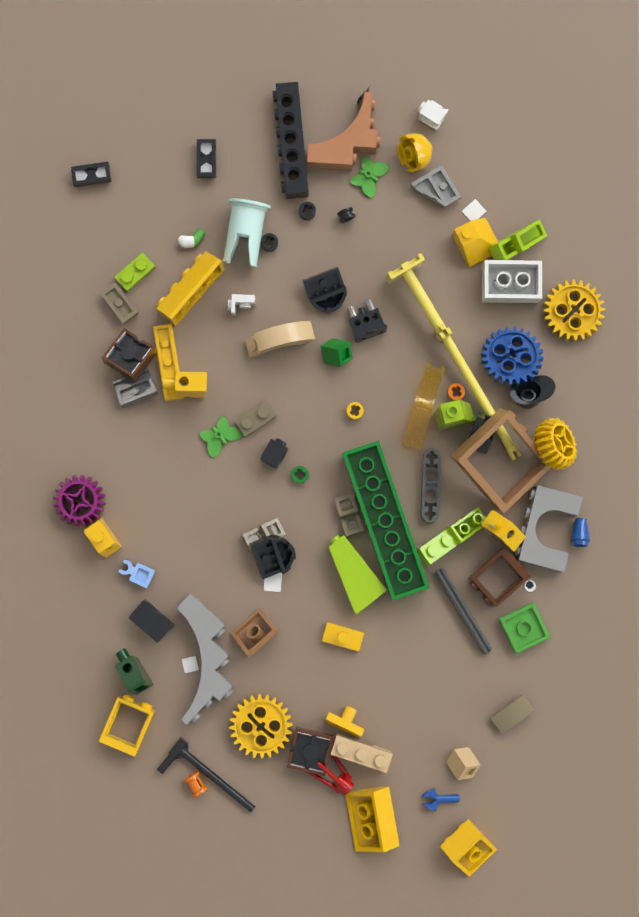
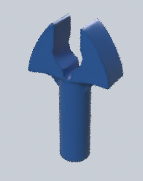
[422,788,460,811]

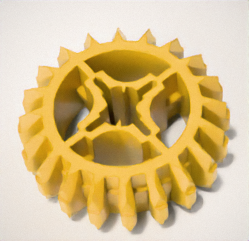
[534,418,577,470]

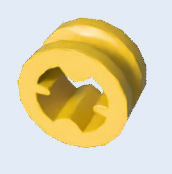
[346,402,364,420]

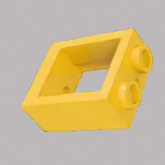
[99,694,156,757]

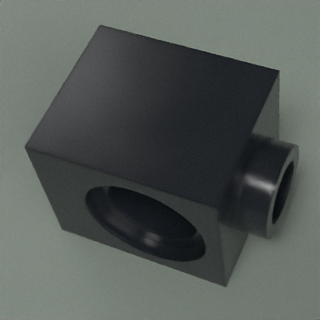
[260,438,288,469]

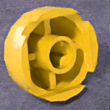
[397,133,432,173]

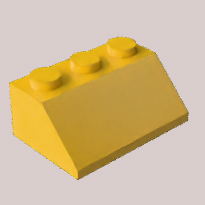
[346,787,400,853]

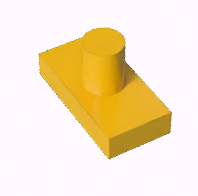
[322,622,364,652]
[324,706,364,739]

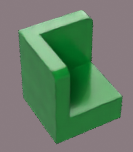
[321,338,353,367]

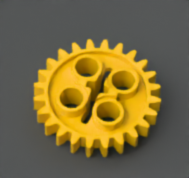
[542,279,606,342]
[229,693,293,759]

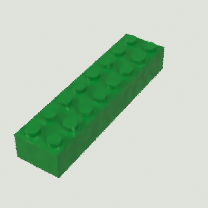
[342,440,430,601]

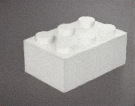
[482,260,542,303]

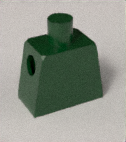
[115,648,154,695]

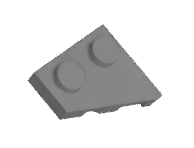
[410,165,461,208]

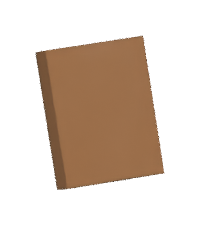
[231,608,279,657]

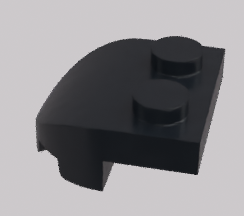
[302,267,347,312]
[249,535,296,579]

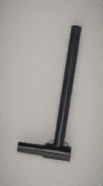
[157,737,256,812]

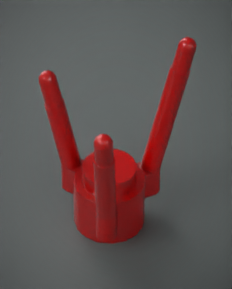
[309,755,354,796]

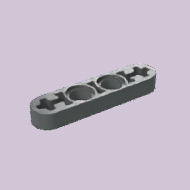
[421,448,441,523]

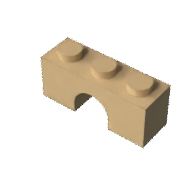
[330,732,393,773]

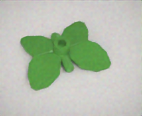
[350,157,389,198]
[199,416,242,458]

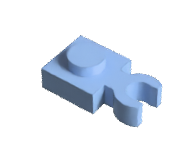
[119,560,156,588]

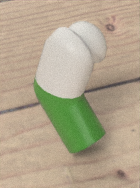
[178,228,206,248]

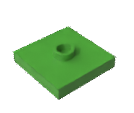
[498,602,551,654]

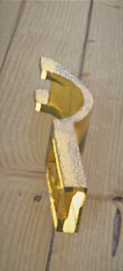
[402,362,445,450]

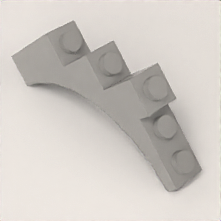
[177,593,233,725]

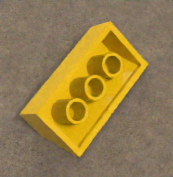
[156,251,224,327]

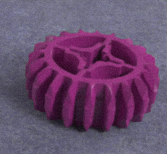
[53,475,106,527]

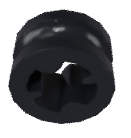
[299,202,316,221]
[337,207,356,223]
[261,233,278,252]

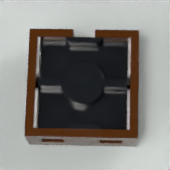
[102,328,157,383]
[287,726,334,776]

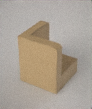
[446,747,481,780]

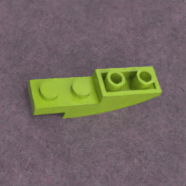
[417,507,486,566]

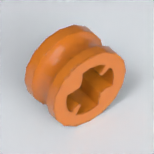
[447,383,465,401]

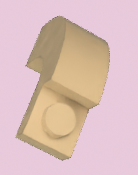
[245,321,315,358]

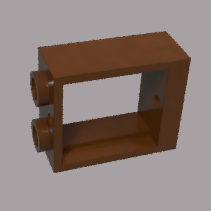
[468,547,531,607]

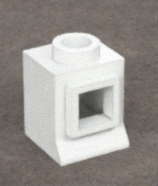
[418,100,449,131]

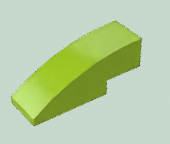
[488,219,547,260]

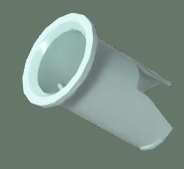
[222,198,271,268]

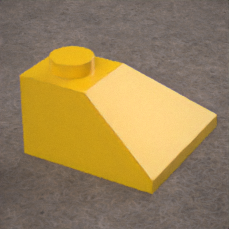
[452,218,498,268]

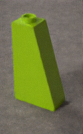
[433,400,475,431]
[328,535,387,614]

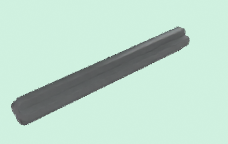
[435,568,492,654]

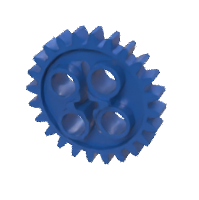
[481,326,544,387]

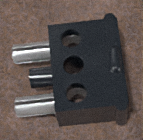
[347,299,387,343]

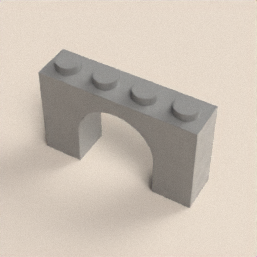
[514,485,583,572]

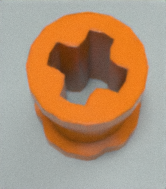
[183,771,208,798]

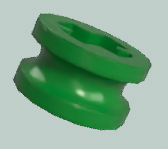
[291,466,309,483]

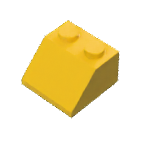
[440,819,497,877]

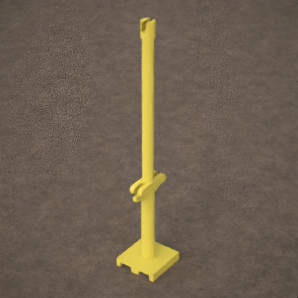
[385,253,522,461]

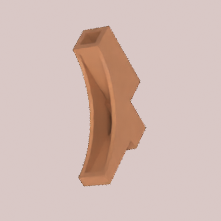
[307,92,380,171]

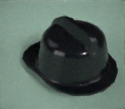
[509,375,556,409]

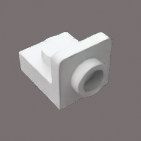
[228,294,255,316]

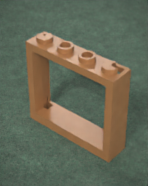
[451,408,550,513]

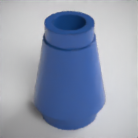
[570,518,590,547]

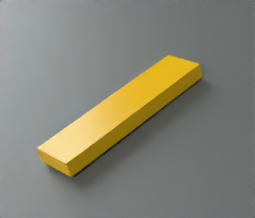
[153,323,184,402]

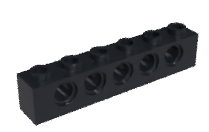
[272,82,309,199]

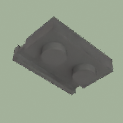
[113,368,158,408]

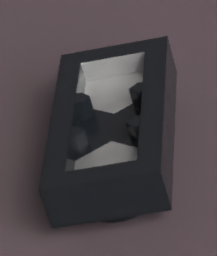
[197,139,216,178]
[71,161,112,187]

